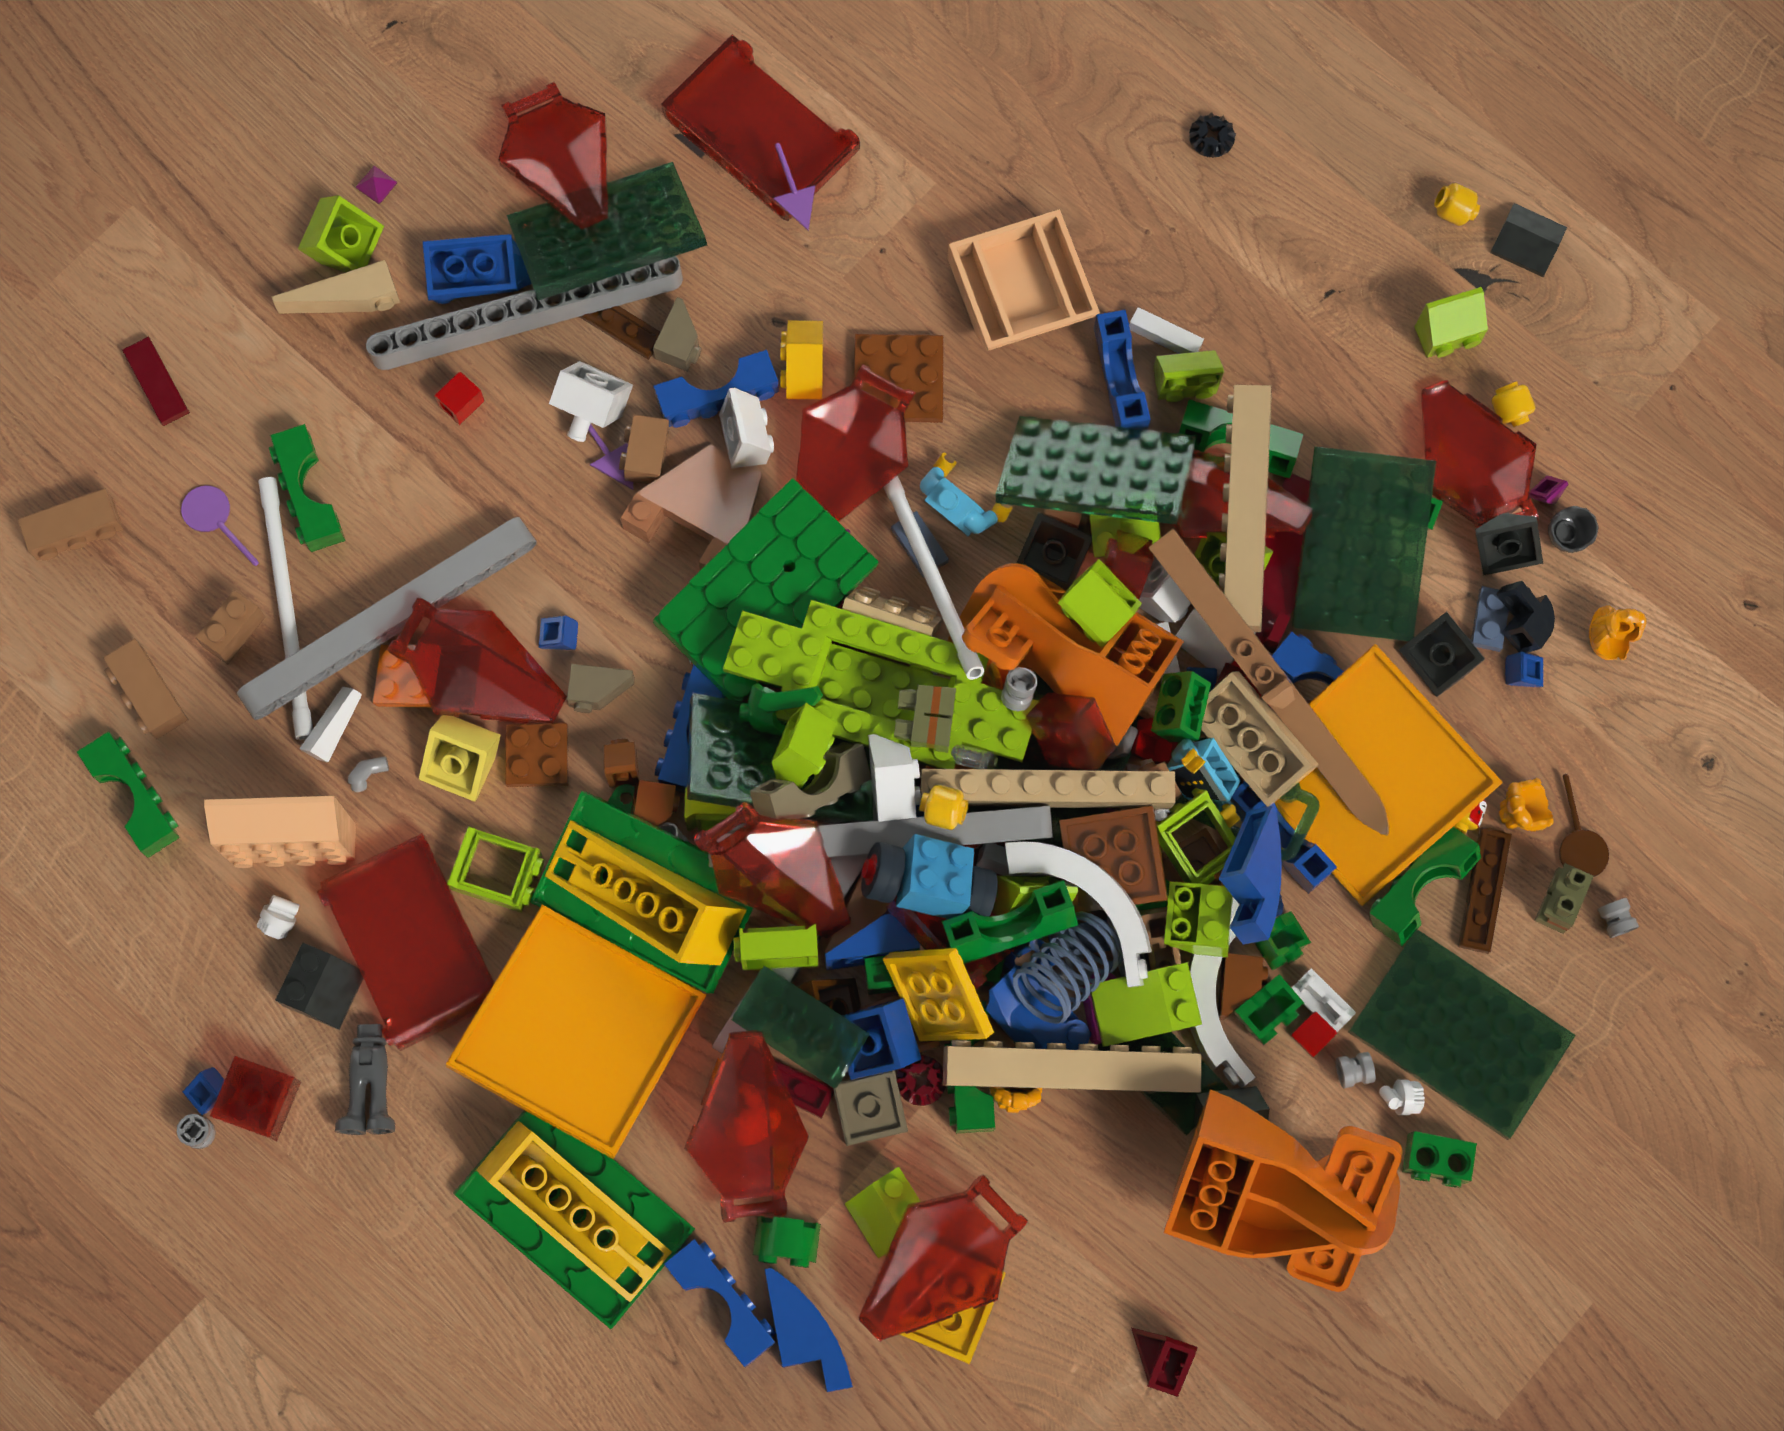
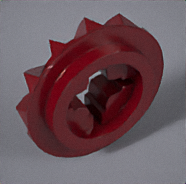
[896,1055,946,1106]

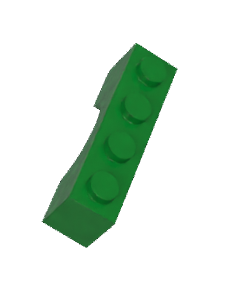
[1175,399,1303,479]
[269,424,346,552]
[77,731,180,858]
[1369,827,1481,947]
[942,880,1078,964]
[944,1001,995,1134]

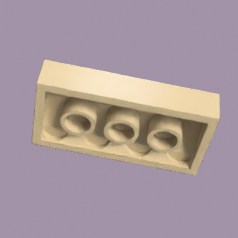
[1201,671,1319,807]

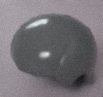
[1548,506,1599,553]

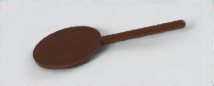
[1559,774,1609,877]

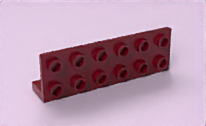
[1255,473,1348,653]

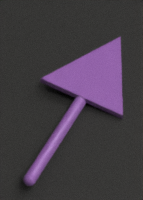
[774,143,815,231]
[588,424,633,490]

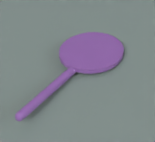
[181,486,259,566]

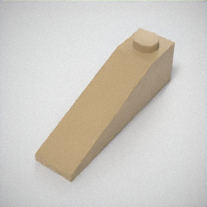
[272,260,400,314]

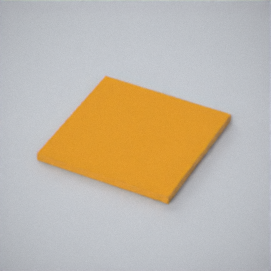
[1275,644,1503,906]
[445,905,706,1159]

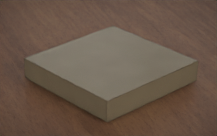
[832,1070,908,1146]

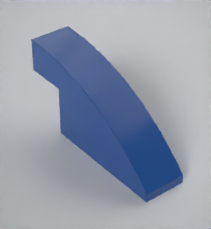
[1219,806,1282,945]
[765,1268,853,1393]

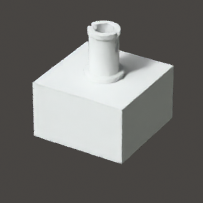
[549,361,633,442]

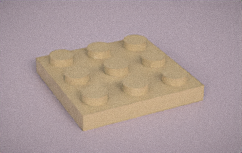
[842,586,943,637]

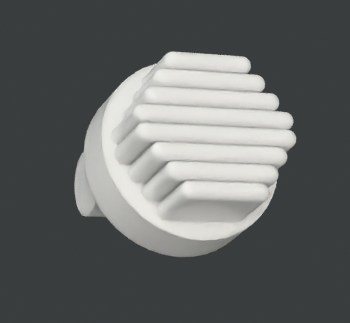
[257,895,299,939]
[1379,1080,1425,1115]

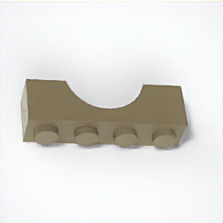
[750,741,872,831]

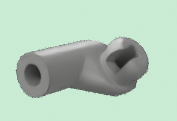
[1100,726,1138,760]
[348,756,389,792]

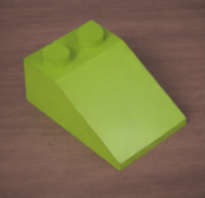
[1090,962,1202,1047]

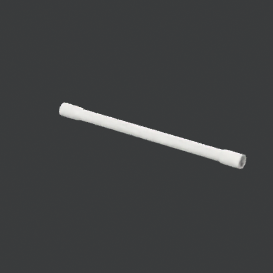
[880,471,984,679]
[258,477,313,740]

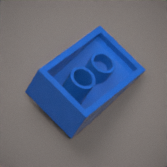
[825,907,921,970]

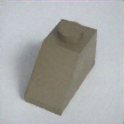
[653,297,702,372]
[567,664,635,713]

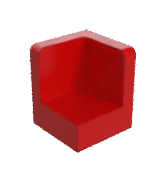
[434,372,484,425]
[1131,718,1178,764]

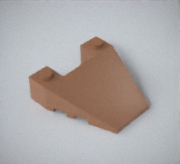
[621,444,762,570]

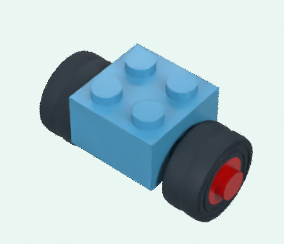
[861,834,998,919]

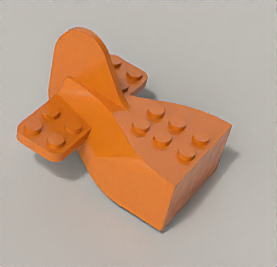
[947,563,1184,746]
[1163,1089,1402,1292]

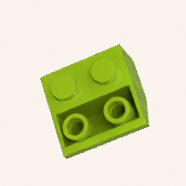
[1153,350,1224,402]
[1058,559,1142,648]
[772,703,837,789]
[1164,881,1233,958]

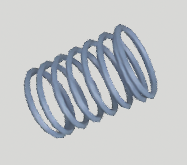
[1013,911,1124,1024]

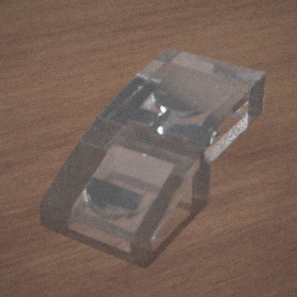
[951,744,998,769]

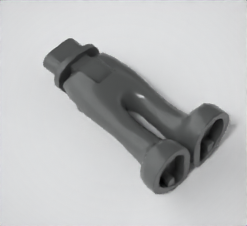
[335,1024,395,1135]

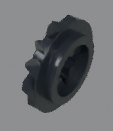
[1189,113,1236,158]

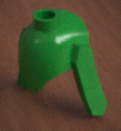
[739,682,823,736]

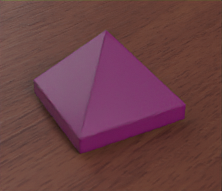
[356,166,397,204]
[1527,475,1569,504]

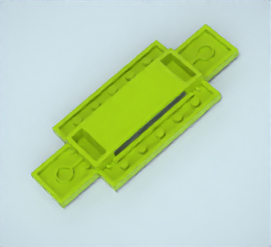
[723,600,1041,769]

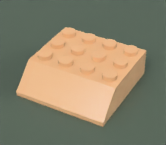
[947,209,1100,351]
[204,796,356,868]

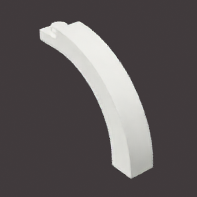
[1005,842,1152,987]
[1189,897,1256,1088]

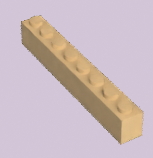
[1219,385,1272,632]
[920,769,1175,809]
[943,1040,1201,1093]

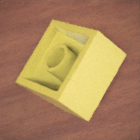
[419,713,501,802]

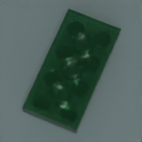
[731,966,870,1088]

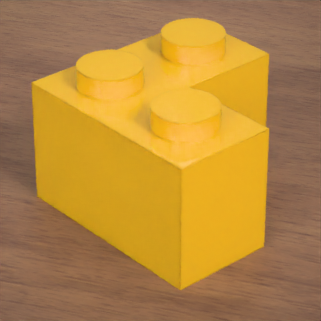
[780,320,823,399]

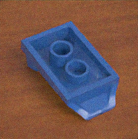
[422,234,531,304]
[983,964,1092,1050]

